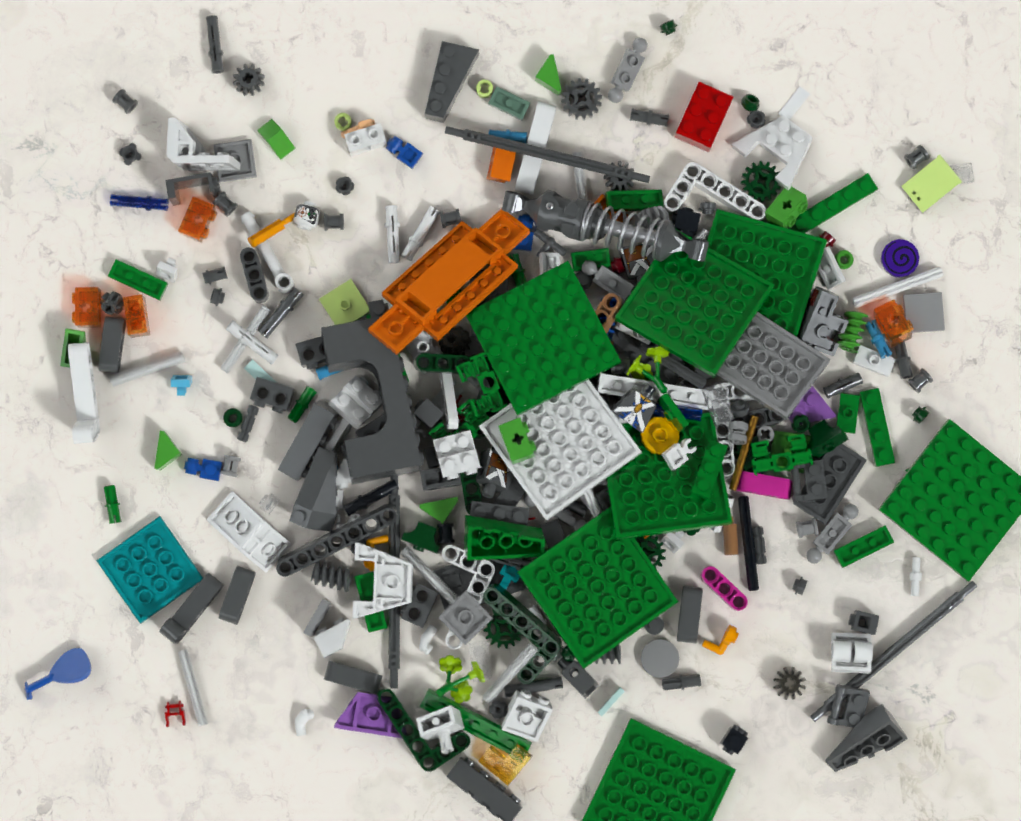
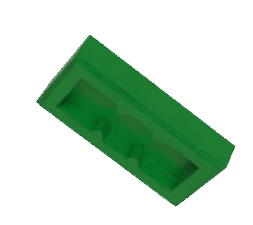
[571,248,611,272]
[657,393,689,432]
[836,393,860,434]

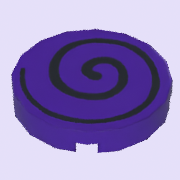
[881,239,920,278]

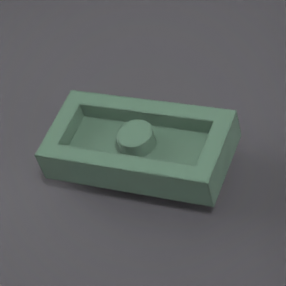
[488,86,531,121]

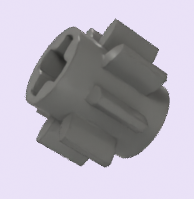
[100,291,125,315]

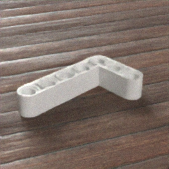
[664,162,766,221]
[68,342,100,444]
[711,383,756,479]
[442,545,495,649]

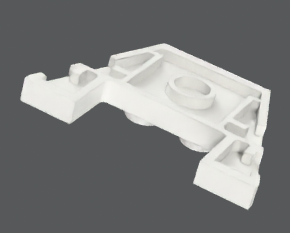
[732,115,812,190]
[353,542,413,619]

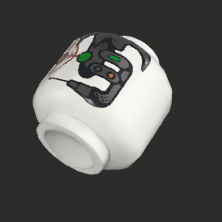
[293,201,320,230]

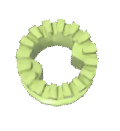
[476,80,493,98]
[334,113,352,131]

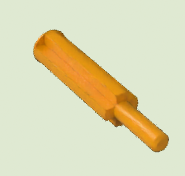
[248,212,295,248]

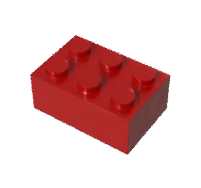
[674,82,733,152]

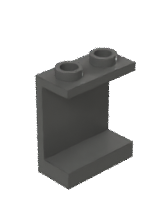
[165,172,221,206]

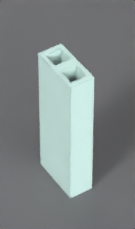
[244,359,277,390]
[597,687,625,716]

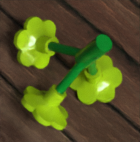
[626,346,670,394]
[436,655,485,704]

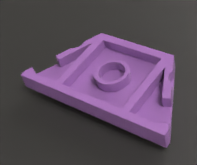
[788,386,836,425]
[334,692,408,738]

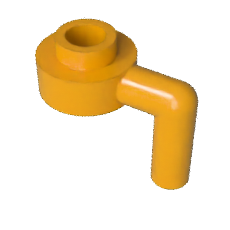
[363,535,389,571]
[702,625,739,655]

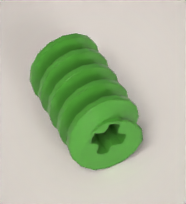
[837,311,868,353]

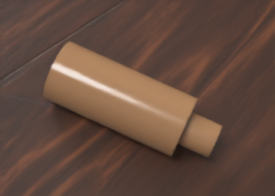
[723,517,738,555]

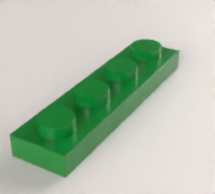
[859,388,895,467]

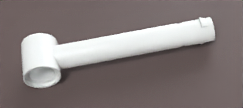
[241,212,294,294]

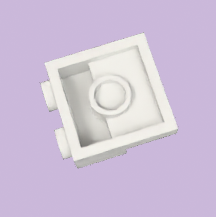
[328,376,382,430]
[433,430,481,480]
[501,689,553,742]

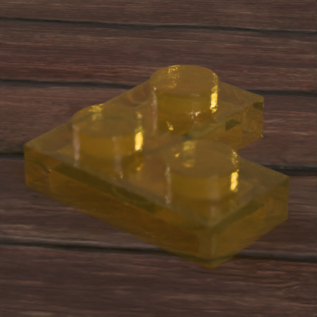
[478,743,532,786]

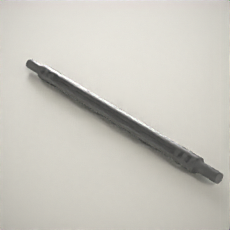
[445,126,650,183]
[388,476,400,688]
[810,581,977,722]

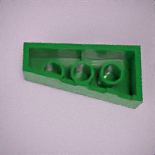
[464,515,545,560]

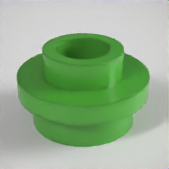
[835,250,854,269]

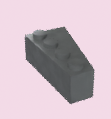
[425,41,479,123]
[278,399,340,481]
[446,757,522,821]

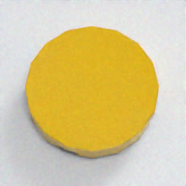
[641,417,679,455]

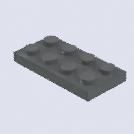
[611,329,685,385]
[793,444,867,525]

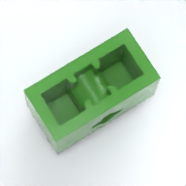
[765,186,808,229]
[498,418,537,465]

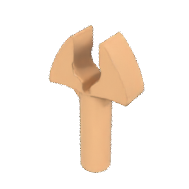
[341,119,375,139]

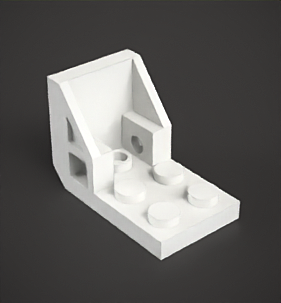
[167,118,240,171]
[207,491,291,572]

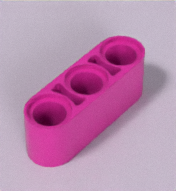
[737,471,793,500]
[701,566,748,611]

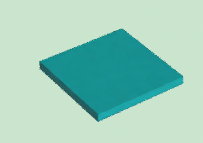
[96,516,203,624]

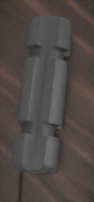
[237,405,259,442]
[752,526,767,564]

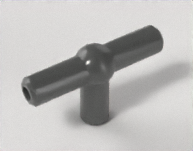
[534,229,567,257]

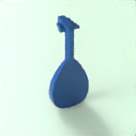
[24,648,91,700]

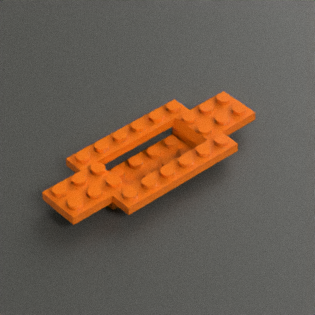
[368,208,530,355]

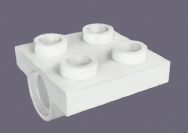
[831,632,873,674]

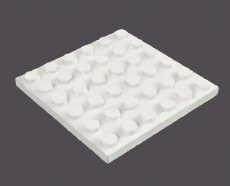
[479,380,642,521]

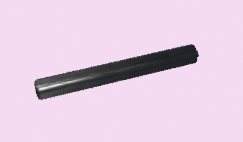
[738,496,759,591]

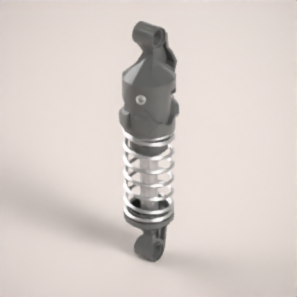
[502,190,709,262]

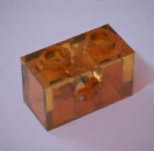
[178,197,217,243]
[72,287,101,328]
[123,294,150,338]
[873,300,914,348]

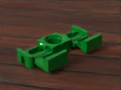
[456,352,507,417]
[428,399,489,440]
[751,434,813,476]

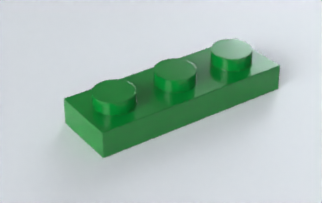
[605,190,664,212]
[108,259,168,301]
[690,440,728,500]
[833,525,894,568]
[354,572,388,633]

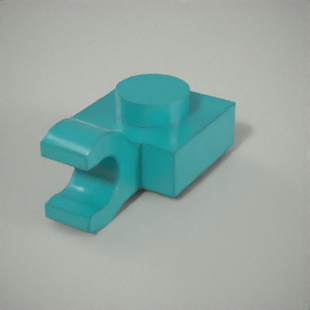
[499,565,520,590]

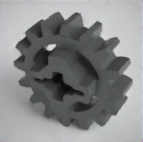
[561,78,602,120]

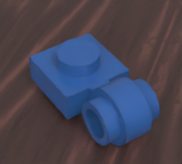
[386,136,423,169]
[512,214,534,252]
[184,458,223,481]

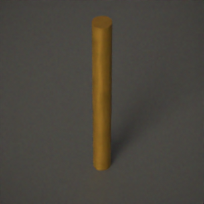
[729,415,759,491]

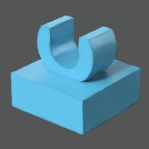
[171,375,192,396]

